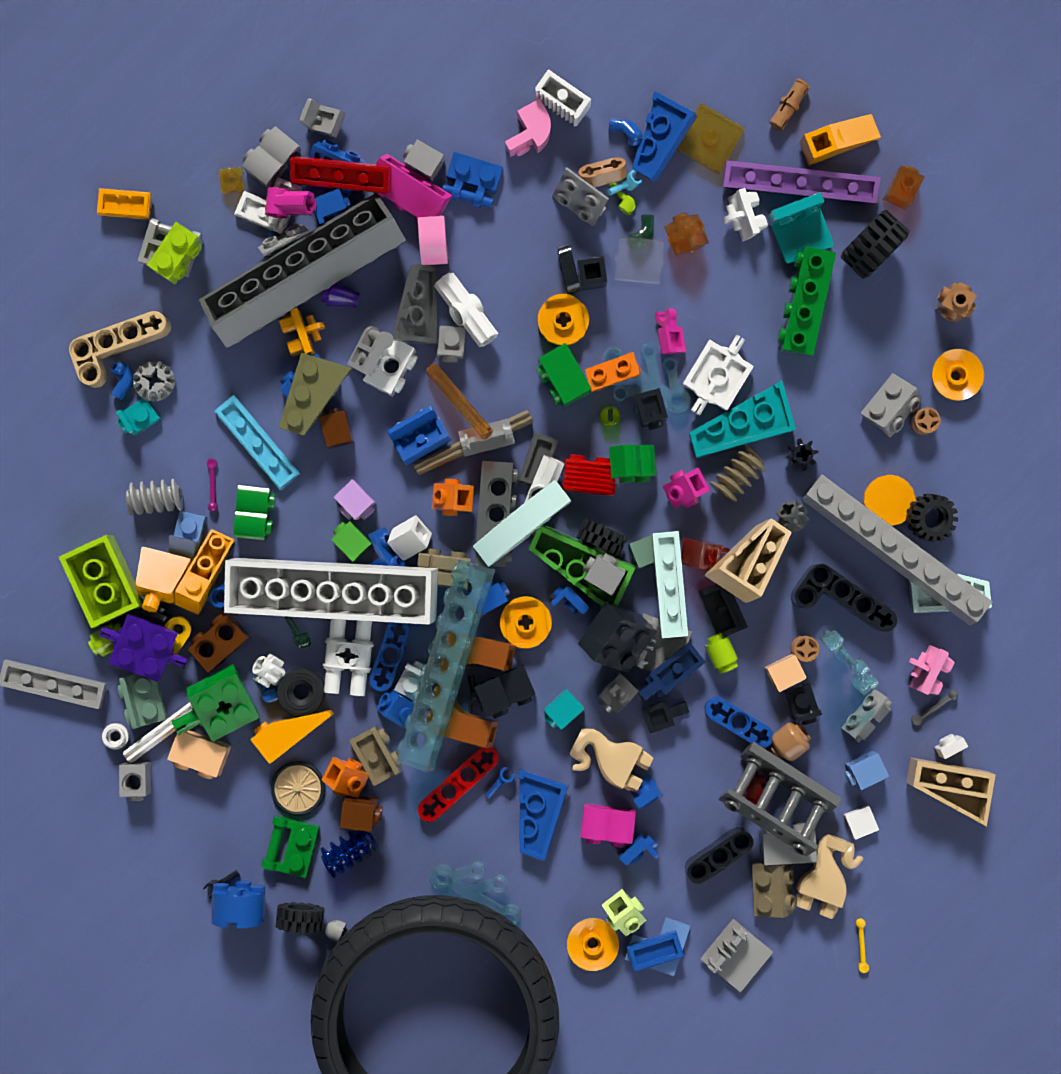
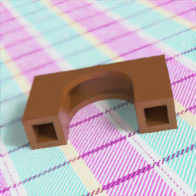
[426,630,516,748]

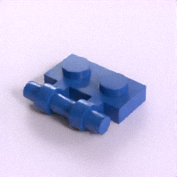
[442,152,503,209]

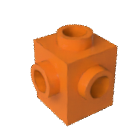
[432,479,474,516]
[322,757,369,798]

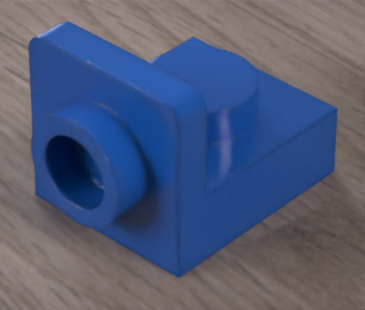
[550,585,590,615]
[630,774,664,810]
[617,833,660,866]

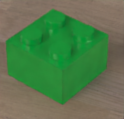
[536,343,592,409]

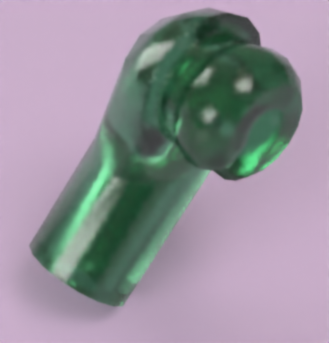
[627,214,654,249]

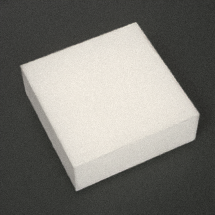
[844,805,879,840]

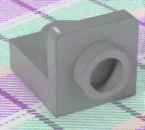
[437,326,466,363]

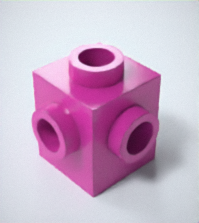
[662,468,710,509]

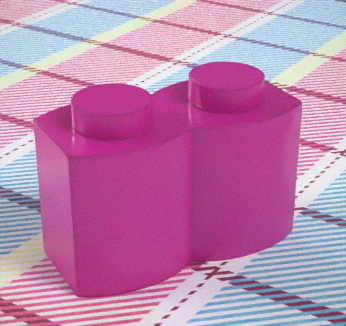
[580,804,636,847]

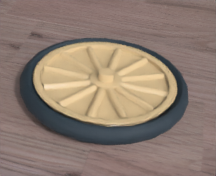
[271,761,325,816]

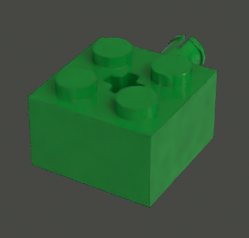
[172,664,260,742]

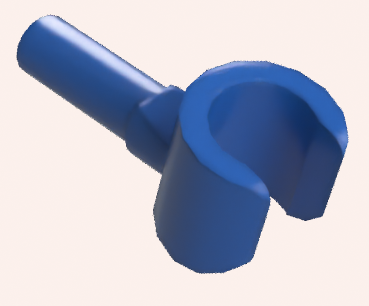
[253,673,279,704]
[485,767,515,798]

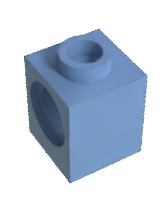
[845,751,889,790]

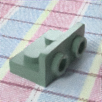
[118,674,168,729]

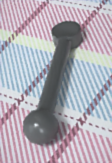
[911,690,958,725]

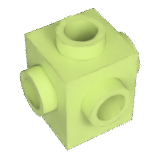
[602,889,647,936]

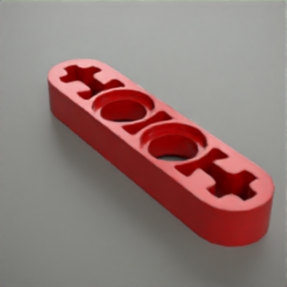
[417,747,499,822]

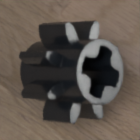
[785,438,819,471]

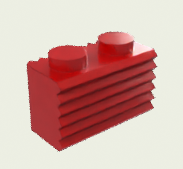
[560,454,616,496]

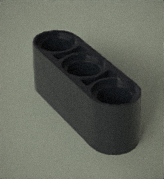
[685,827,754,884]

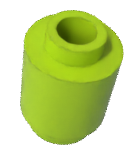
[88,621,123,657]
[704,633,738,674]

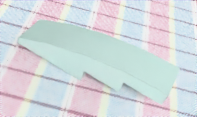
[473,480,571,567]

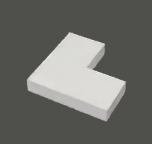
[234,177,302,235]

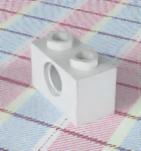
[363,341,418,397]

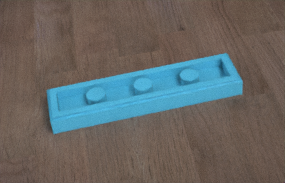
[214,395,300,490]

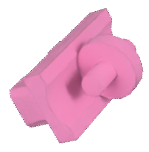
[909,645,954,695]

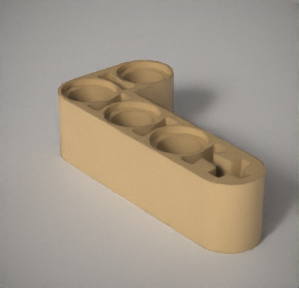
[69,311,171,388]

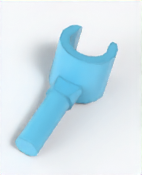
[608,170,642,195]

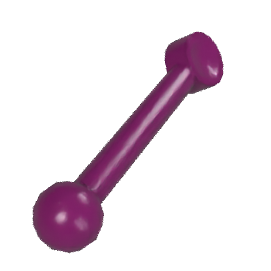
[206,458,218,512]

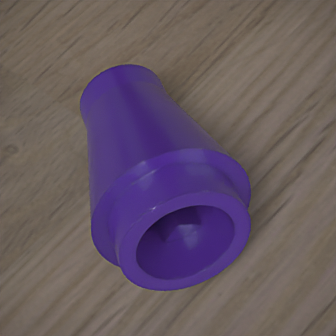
[320,283,360,308]

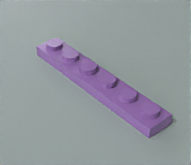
[722,160,881,204]

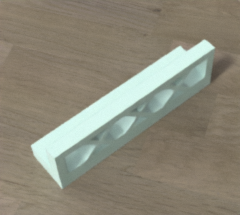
[652,531,688,638]

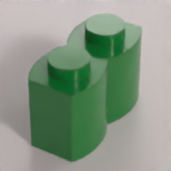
[609,445,657,483]
[233,485,276,540]

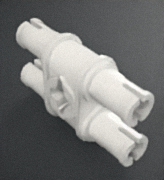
[322,619,374,696]

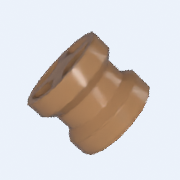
[910,407,941,435]
[790,635,819,662]

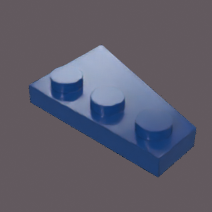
[632,91,697,183]
[519,769,569,861]

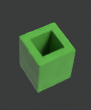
[331,521,373,562]

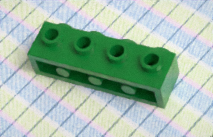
[777,246,836,356]

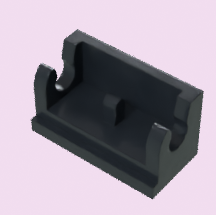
[698,583,748,638]

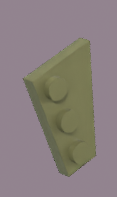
[279,353,352,436]

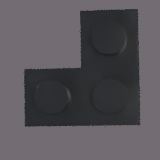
[474,664,536,719]

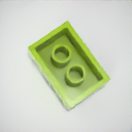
[59,535,144,628]

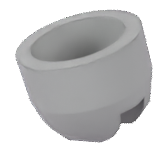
[325,920,347,943]

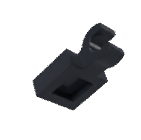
[642,700,689,734]

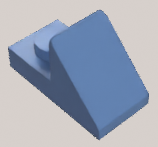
[169,511,207,563]

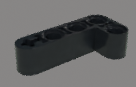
[791,564,897,632]

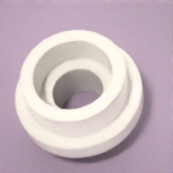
[102,723,129,749]

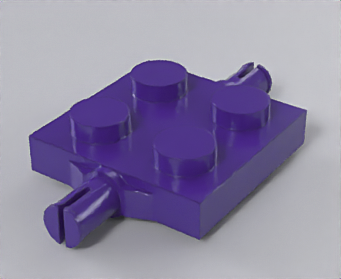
[99,614,188,682]

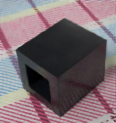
[577,256,608,291]

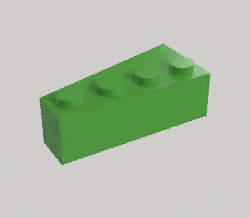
[529,524,635,607]

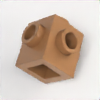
[935,282,977,322]

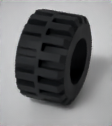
[840,210,910,279]

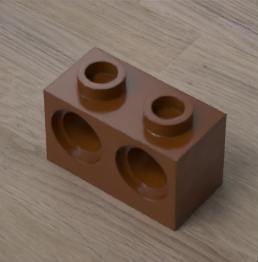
[187,614,251,673]
[340,795,383,832]

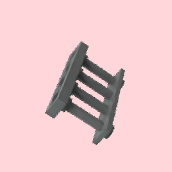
[718,742,842,856]

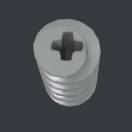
[126,479,184,515]

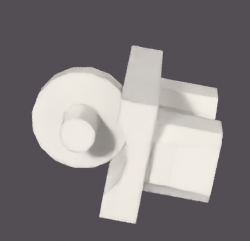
[722,188,768,241]

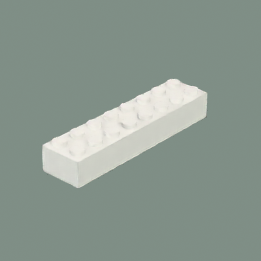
[224,558,438,624]

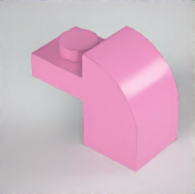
[505,99,551,157]
[418,216,449,265]

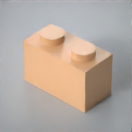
[167,730,232,779]

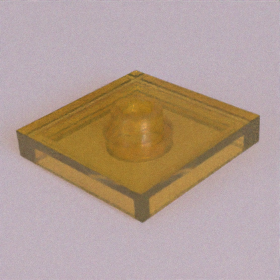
[676,103,745,174]

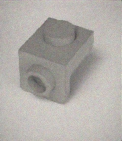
[299,98,346,138]

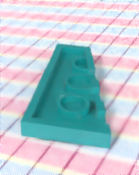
[689,380,796,458]

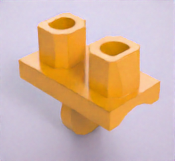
[279,307,325,357]

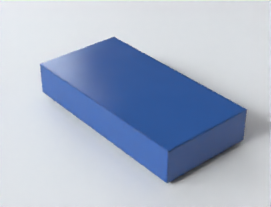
[626,930,684,972]

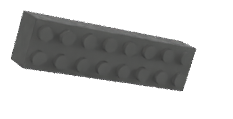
[199,193,406,348]

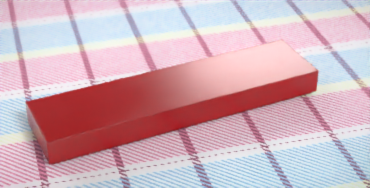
[290,156,392,194]

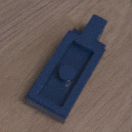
[638,642,706,701]

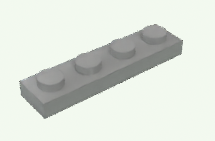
[0,659,107,709]

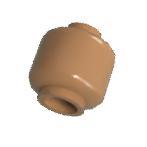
[771,722,811,761]

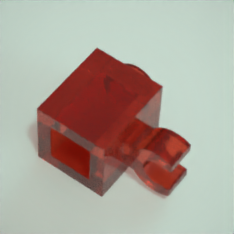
[681,538,730,570]

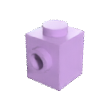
[334,479,376,521]

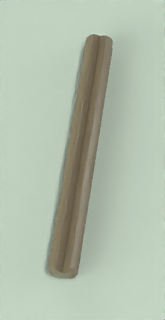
[413,411,533,475]

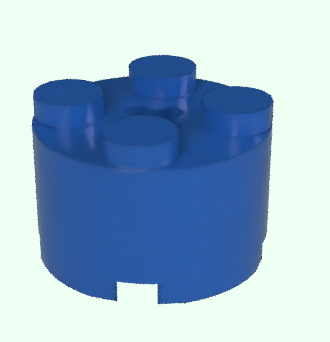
[211,880,266,928]

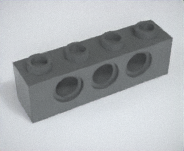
[475,461,518,567]

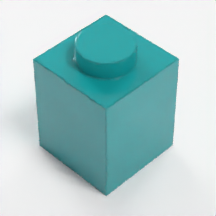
[544,688,585,730]

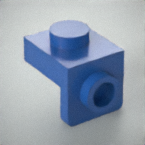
[377,687,423,731]

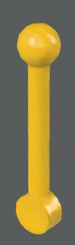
[855,918,869,973]

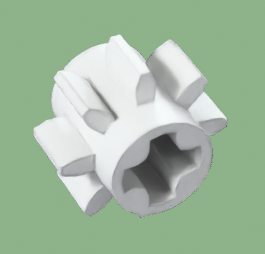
[252,654,285,688]

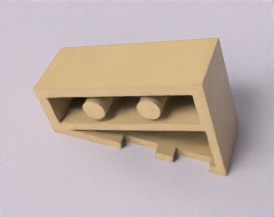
[705,518,792,603]
[906,757,996,827]

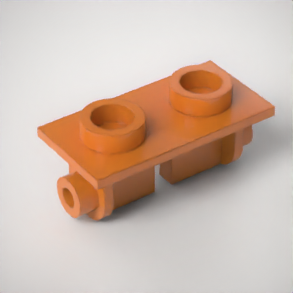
[585,352,642,392]

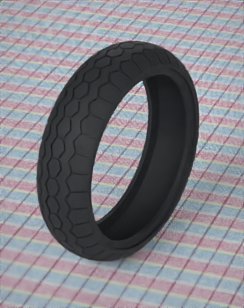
[310,895,559,1074]

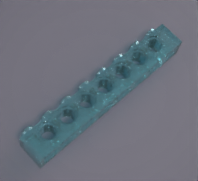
[397,559,495,772]

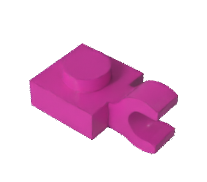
[655,309,686,354]

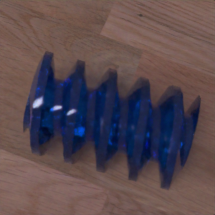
[321,830,379,878]

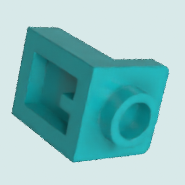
[116,398,161,436]

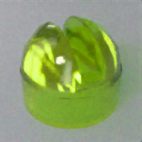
[600,406,620,427]

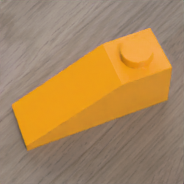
[250,710,334,764]

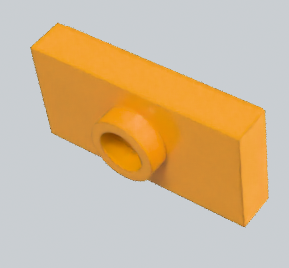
[97,188,152,220]

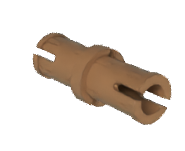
[769,79,810,131]

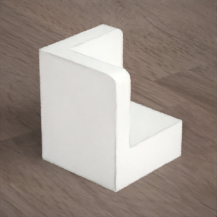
[387,515,432,560]

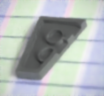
[392,264,437,345]

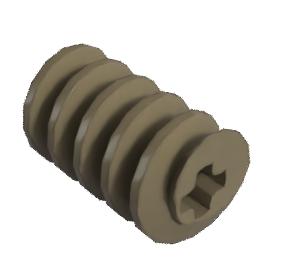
[709,445,766,502]

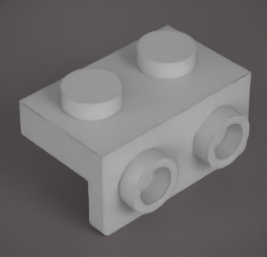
[861,373,922,438]

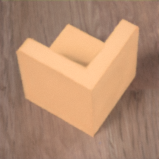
[764,654,806,692]

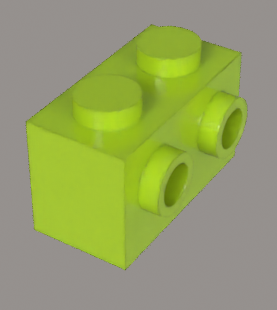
[147,222,203,285]

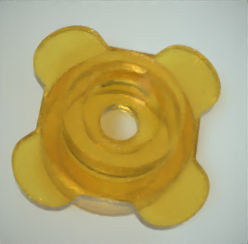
[218,166,245,194]

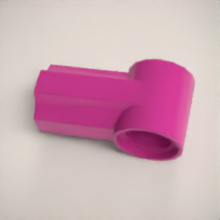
[265,187,317,219]

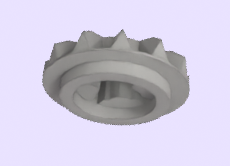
[133,361,175,401]

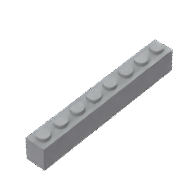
[802,474,993,625]

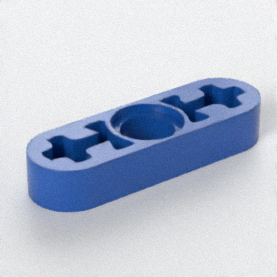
[370,622,411,691]
[704,697,773,748]

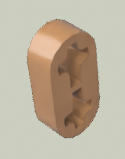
[578,157,628,188]

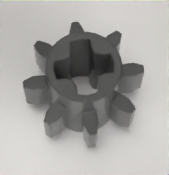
[776,500,809,532]

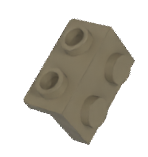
[349,725,403,786]
[752,862,796,918]

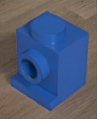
[315,189,352,225]
[468,580,510,616]

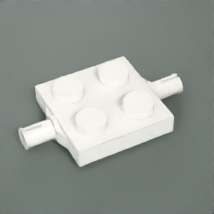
[682,335,754,416]

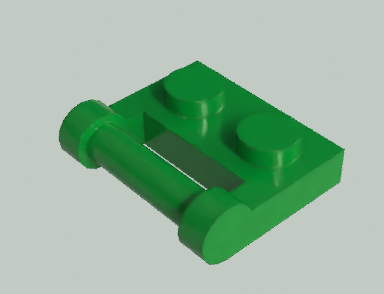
[261,815,320,878]

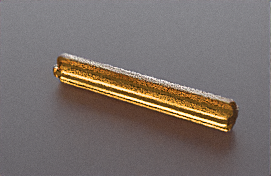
[426,363,493,439]

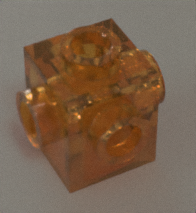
[664,213,709,256]

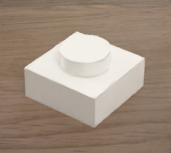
[934,734,968,759]

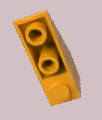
[799,114,881,166]
[175,529,235,615]

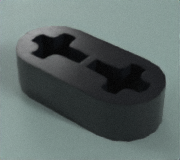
[557,244,580,294]

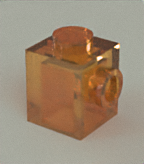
[883,165,925,210]

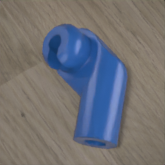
[608,118,643,146]
[111,361,133,401]

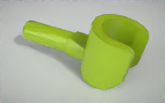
[609,182,636,216]

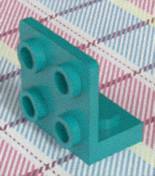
[768,192,834,264]

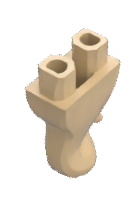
[570,729,653,792]
[795,834,863,919]

